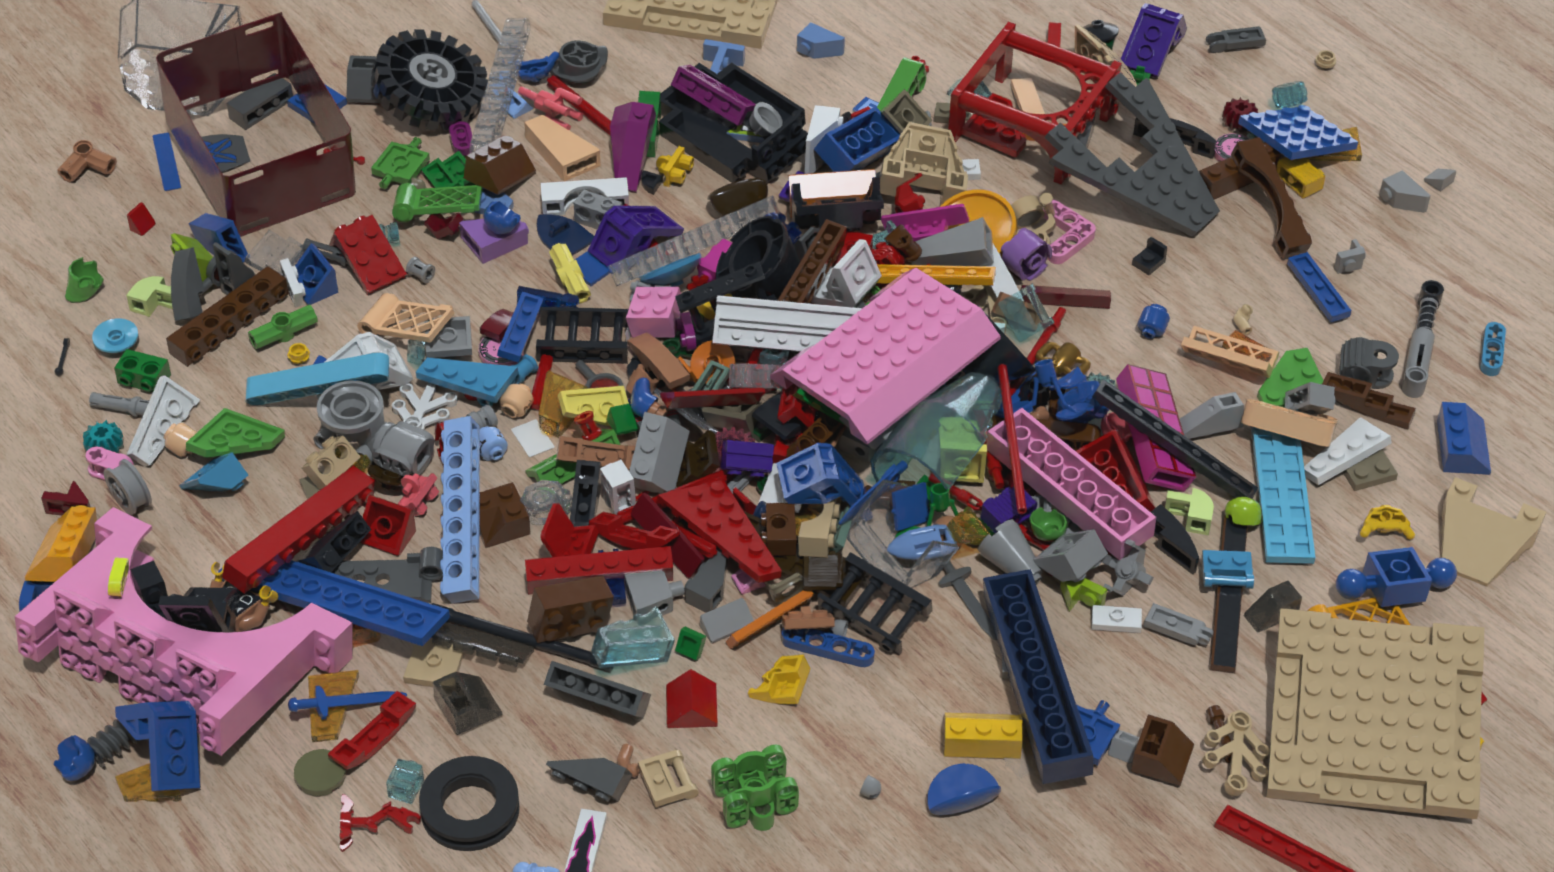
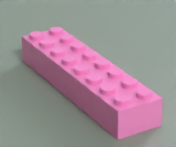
[987,408,1156,560]

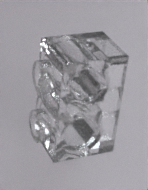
[729,364,783,389]

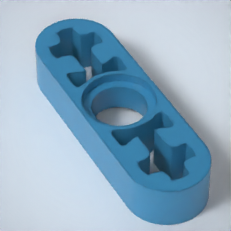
[1480,322,1506,376]

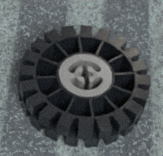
[371,29,488,131]

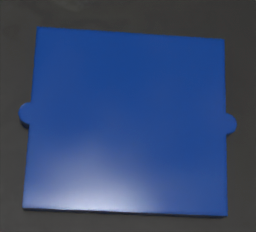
[575,251,612,287]
[891,482,930,531]

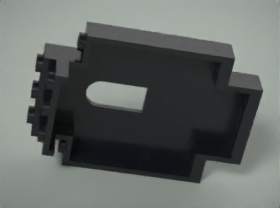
[659,62,808,183]

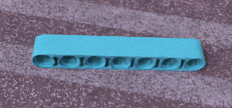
[245,353,389,405]

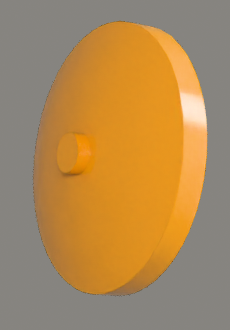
[940,189,1018,266]

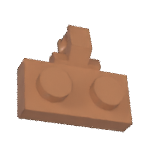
[782,606,835,630]

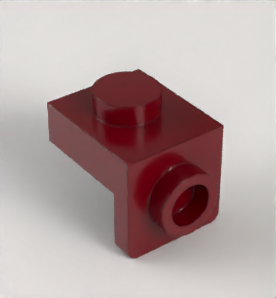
[424,213,464,239]

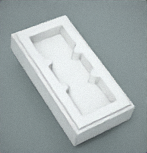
[1092,605,1142,633]

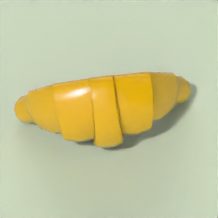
[1360,505,1415,540]

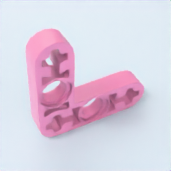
[1043,200,1096,264]

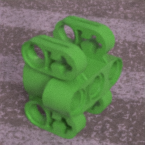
[711,744,799,831]

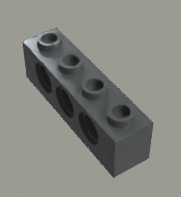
[543,661,651,718]

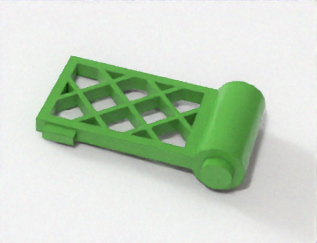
[392,183,483,222]

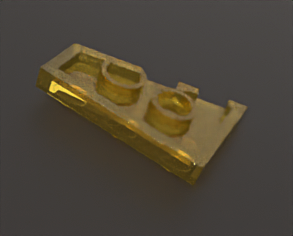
[308,670,359,742]

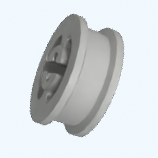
[104,459,152,515]

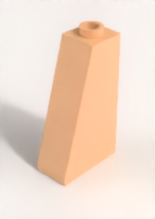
[524,115,601,182]

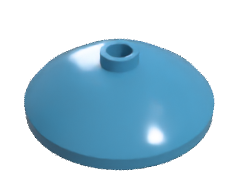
[638,253,702,287]

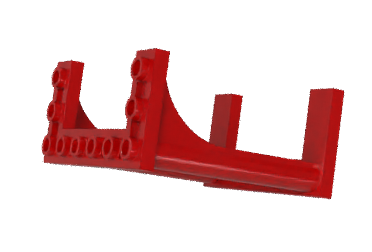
[948,21,1123,185]

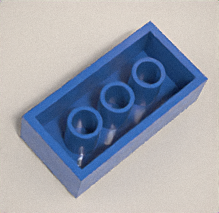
[814,106,901,172]

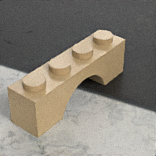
[798,497,843,558]

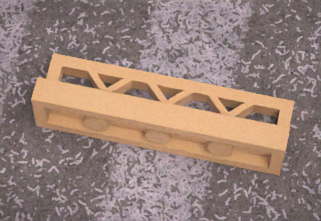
[1181,326,1279,378]

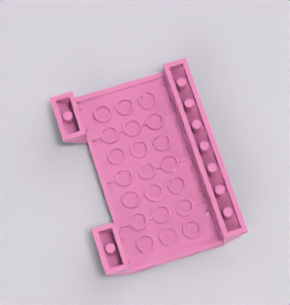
[770,268,1001,445]

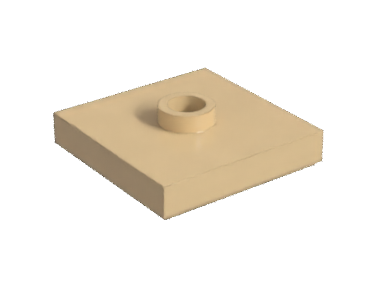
[403,640,465,690]

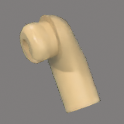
[1233,304,1253,335]

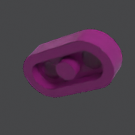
[449,121,474,156]
[676,312,696,351]

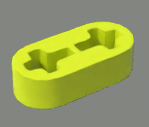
[108,557,129,597]

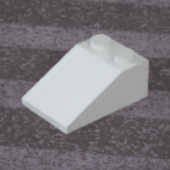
[805,105,844,174]

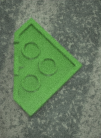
[1257,347,1324,408]
[186,408,285,458]

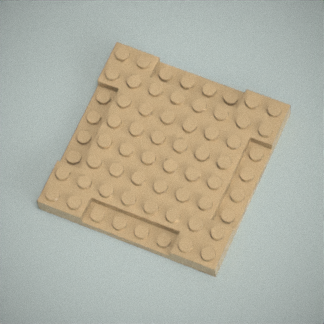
[603,0,778,49]
[1267,608,1484,819]

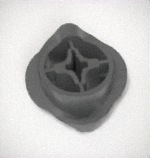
[550,40,608,83]

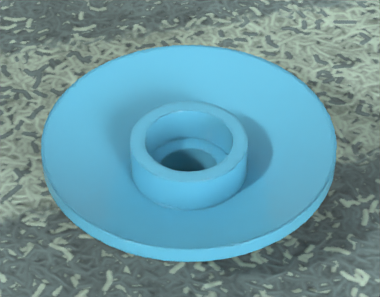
[92,318,138,353]

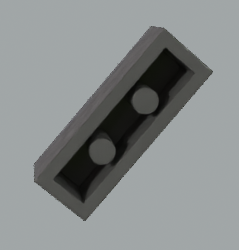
[227,73,293,130]

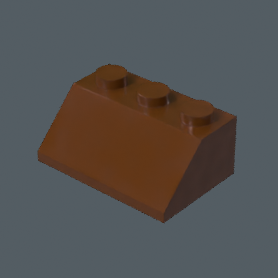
[463,136,536,195]

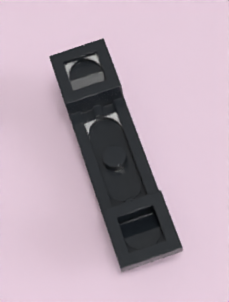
[1133,117,1217,159]

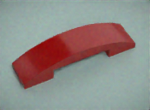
[589,511,680,549]
[328,691,416,770]

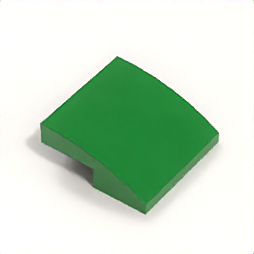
[421,151,476,196]

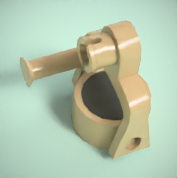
[1011,193,1056,245]

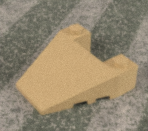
[879,122,968,205]
[1441,477,1546,587]

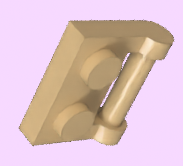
[638,750,699,807]

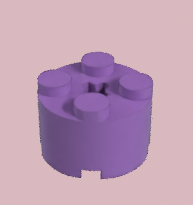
[1001,228,1052,281]

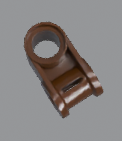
[884,224,922,262]

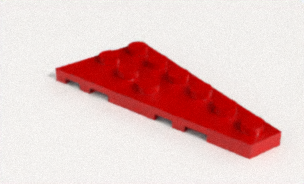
[657,480,782,583]

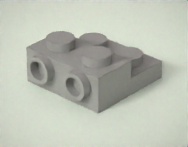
[425,316,472,358]

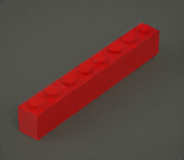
[222,465,375,594]

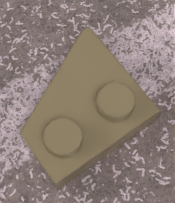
[1344,449,1398,491]

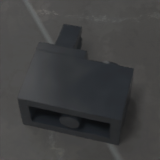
[130,560,168,619]

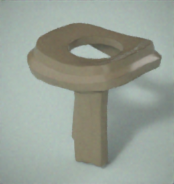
[764,573,804,605]

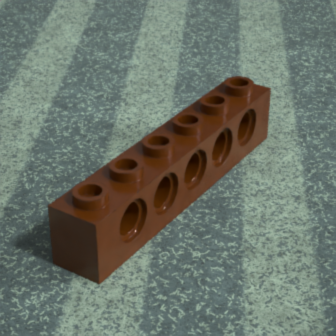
[778,219,847,304]
[166,266,289,367]

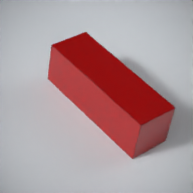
[1047,22,1062,47]

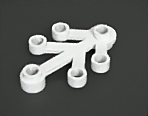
[392,382,458,430]

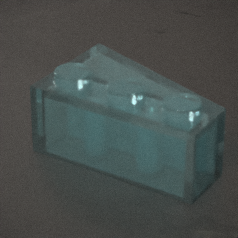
[591,607,675,668]

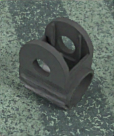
[1339,337,1399,389]

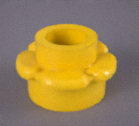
[287,343,310,364]

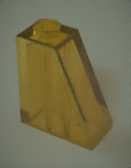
[539,370,588,438]

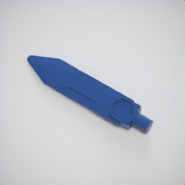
[838,461,908,525]

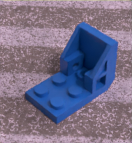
[776,443,872,520]
[115,701,200,791]

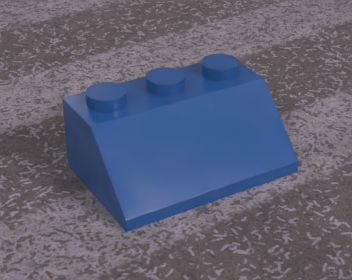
[1437,402,1491,475]

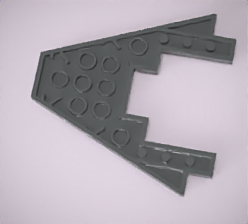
[1044,72,1220,237]

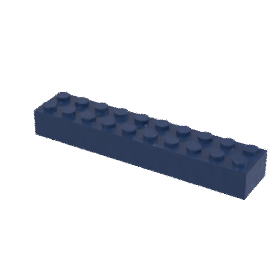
[983,569,1093,784]

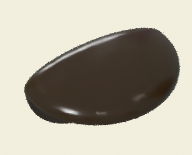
[707,178,768,221]

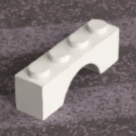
[541,177,629,216]

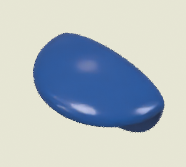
[927,763,1001,815]

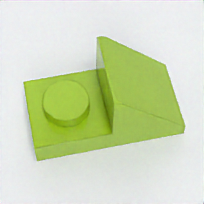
[1060,578,1107,612]

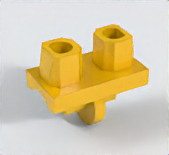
[656,146,694,187]

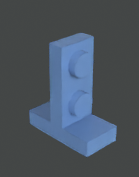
[703,39,745,74]

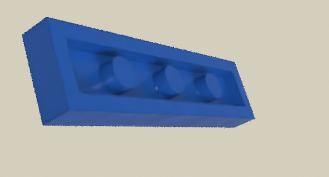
[1287,252,1352,322]
[497,292,544,363]

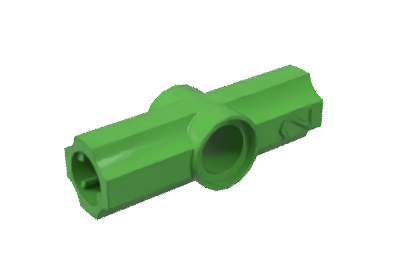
[248,305,318,349]

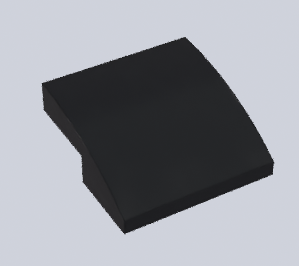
[752,392,820,440]

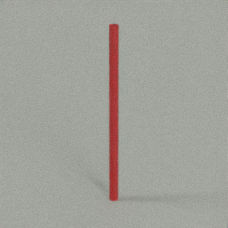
[998,364,1027,514]

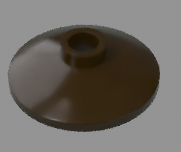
[368,465,413,490]

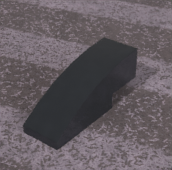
[1151,504,1199,575]

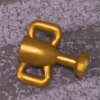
[1032,342,1091,391]

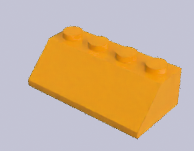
[25,505,97,582]

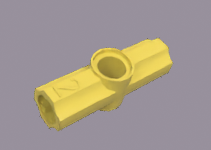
[549,243,591,304]

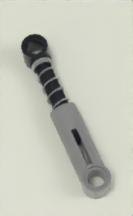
[1402,280,1444,398]

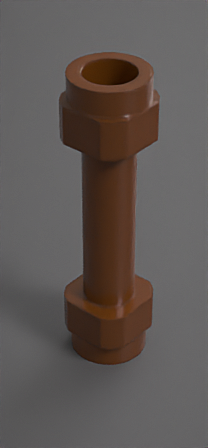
[1206,705,1232,763]

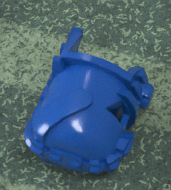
[1057,380,1109,423]

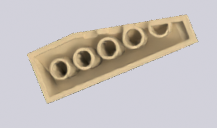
[1075,24,1137,116]

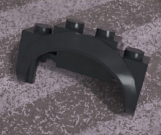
[791,177,884,234]

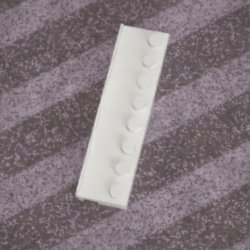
[713,295,862,352]

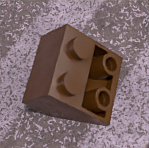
[1131,714,1194,786]

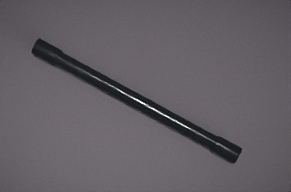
[432,603,616,672]

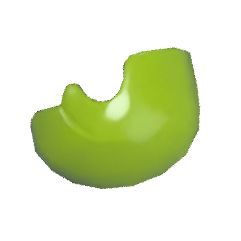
[1225,497,1262,526]

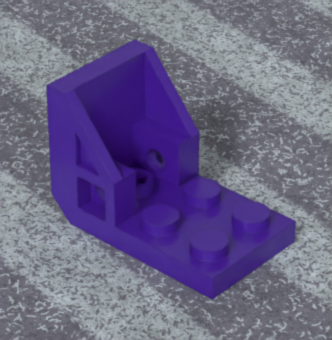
[1121,3,1187,78]
[588,206,684,274]

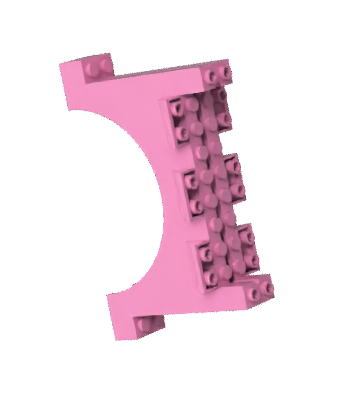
[15,507,352,756]

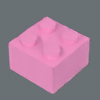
[626,287,681,338]

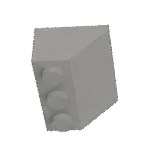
[629,412,690,494]

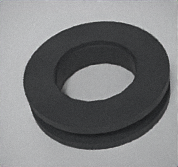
[419,756,520,851]

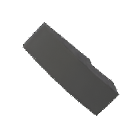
[171,247,204,321]

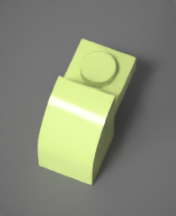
[126,276,173,317]
[1165,488,1214,536]

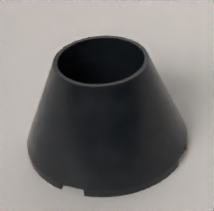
[716,216,800,301]
[962,302,1036,392]

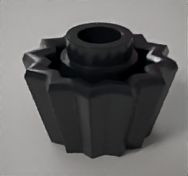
[1018,378,1050,409]

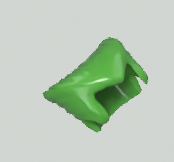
[65,257,104,303]

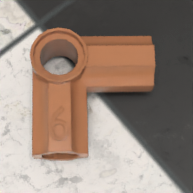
[58,140,117,183]

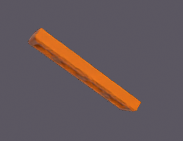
[726,590,814,649]

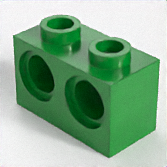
[114,349,171,392]

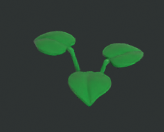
[895,474,995,545]

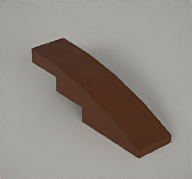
[1322,372,1416,430]

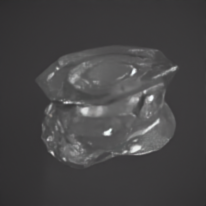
[520,480,572,525]

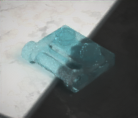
[997,283,1055,342]

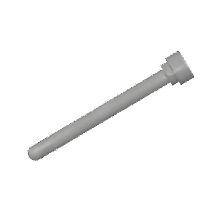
[472,0,521,62]

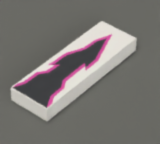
[564,809,607,872]

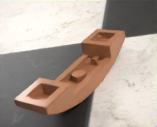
[556,436,635,470]

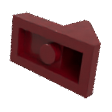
[41,481,90,516]

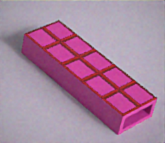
[1116,364,1196,492]

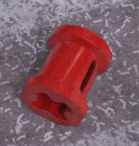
[574,411,602,441]

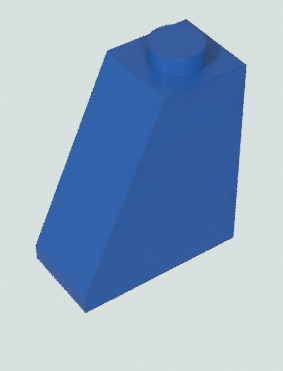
[189,213,250,262]

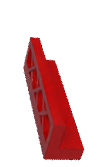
[777,384,816,427]

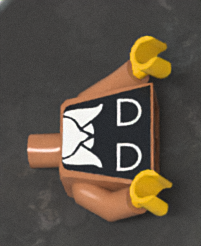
[210,562,278,632]

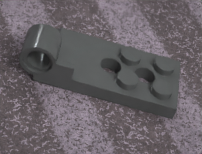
[334,547,443,603]

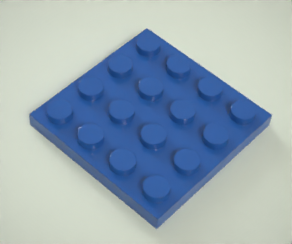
[1238,105,1358,160]

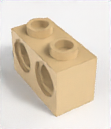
[301,435,361,489]

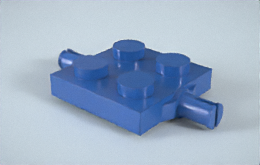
[1077,700,1120,766]

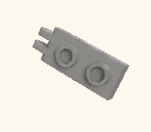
[1144,603,1214,645]

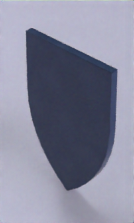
[537,214,594,256]

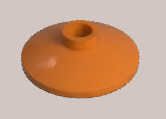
[690,340,735,385]

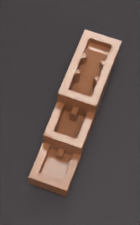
[627,332,690,389]

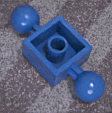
[1336,547,1457,607]

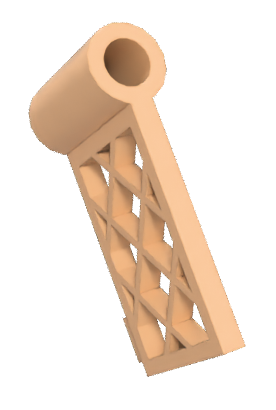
[357,293,455,343]

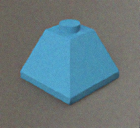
[179,453,248,492]

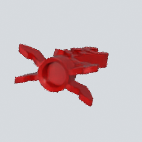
[339,794,421,852]

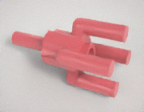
[518,86,583,130]

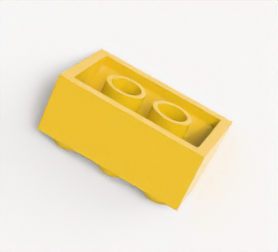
[944,712,1022,759]

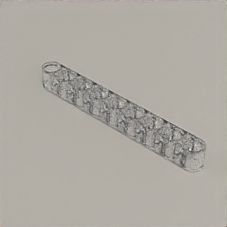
[469,18,530,153]
[608,195,781,286]

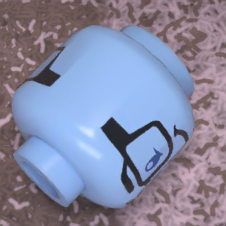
[480,427,508,461]

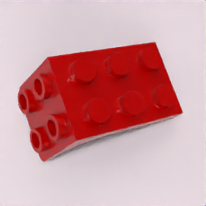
[329,214,407,295]

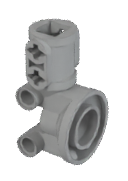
[313,380,435,476]

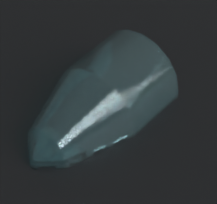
[871,372,1002,489]

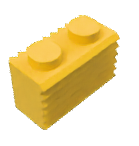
[1276,157,1326,199]

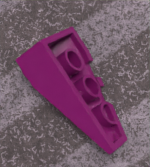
[610,101,656,193]

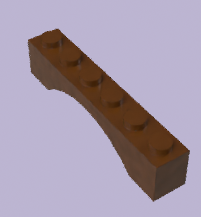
[1231,137,1312,260]

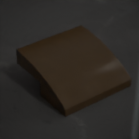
[677,430,720,488]

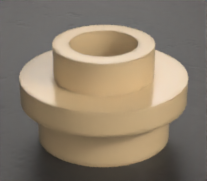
[1315,50,1336,69]

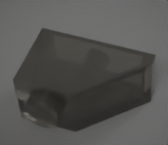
[1244,580,1302,633]

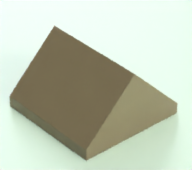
[881,89,933,134]
[702,401,762,435]

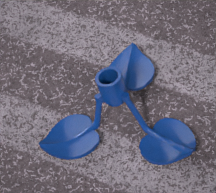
[991,359,1094,420]

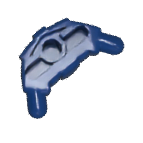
[512,51,559,82]

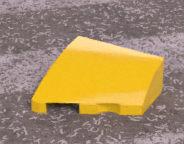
[748,654,811,704]

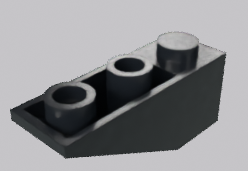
[298,511,372,572]

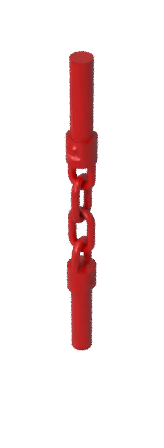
[928,473,1051,551]

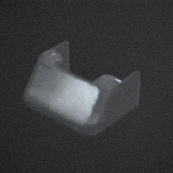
[847,479,959,588]

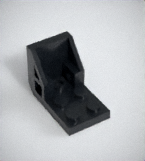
[159,587,241,633]

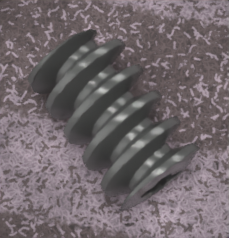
[87,719,139,767]

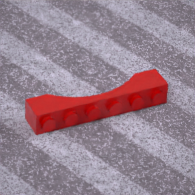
[525,546,673,595]

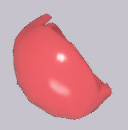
[1100,412,1132,443]

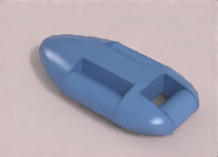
[887,524,957,560]

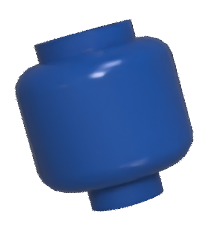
[1137,304,1170,339]

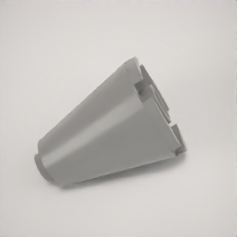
[978,519,1043,584]

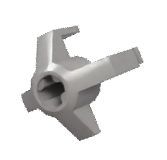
[1100,539,1154,596]

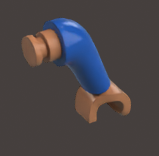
[626,364,668,418]

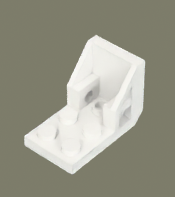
[811,239,882,308]
[316,332,413,399]

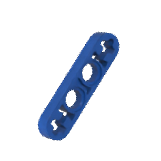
[781,628,875,667]

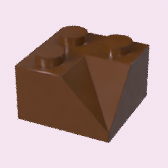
[480,482,531,548]

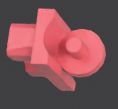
[398,473,439,516]

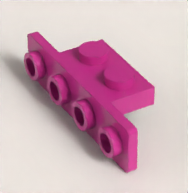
[881,204,969,241]

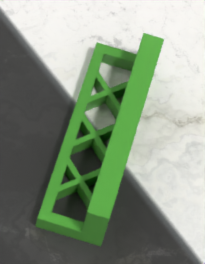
[525,429,621,492]

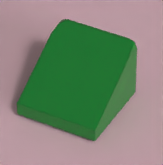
[606,404,638,435]

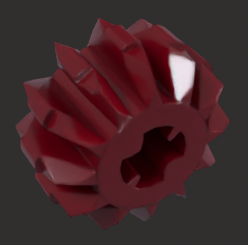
[1222,97,1258,132]

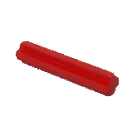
[530,354,553,410]
[675,524,718,558]

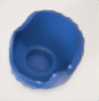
[483,201,521,235]
[54,735,95,781]

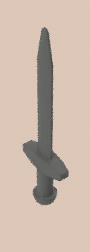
[936,553,997,640]

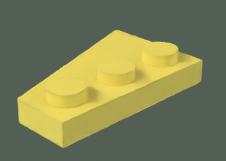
[558,386,629,426]

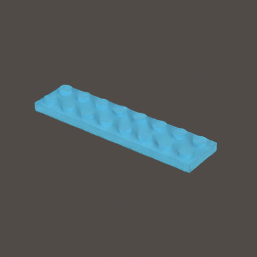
[1251,426,1316,564]

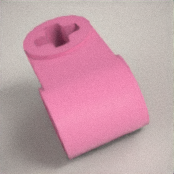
[85,447,134,480]

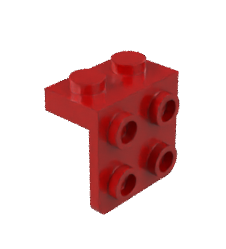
[540,503,599,557]

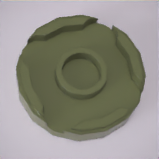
[294,749,346,796]

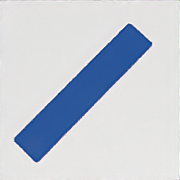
[152,132,181,191]

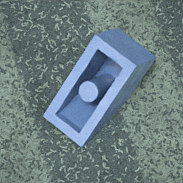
[797,22,845,59]

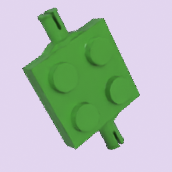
[371,137,430,189]

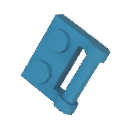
[1201,550,1254,589]

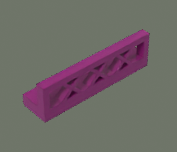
[671,65,756,125]

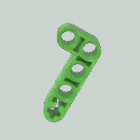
[877,57,926,111]

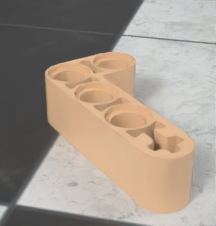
[1241,399,1338,447]

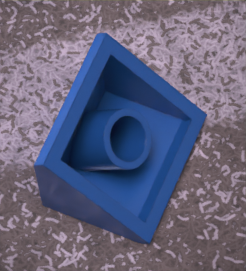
[295,243,338,305]

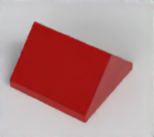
[360,495,416,556]
[666,669,718,728]

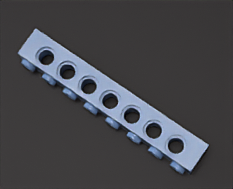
[440,416,480,604]

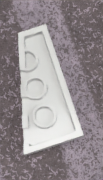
[127,375,200,467]
[1304,417,1392,485]

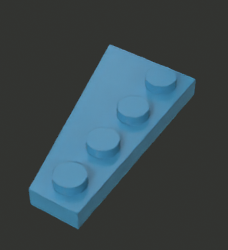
[415,357,519,403]

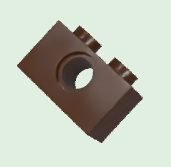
[761,503,796,556]

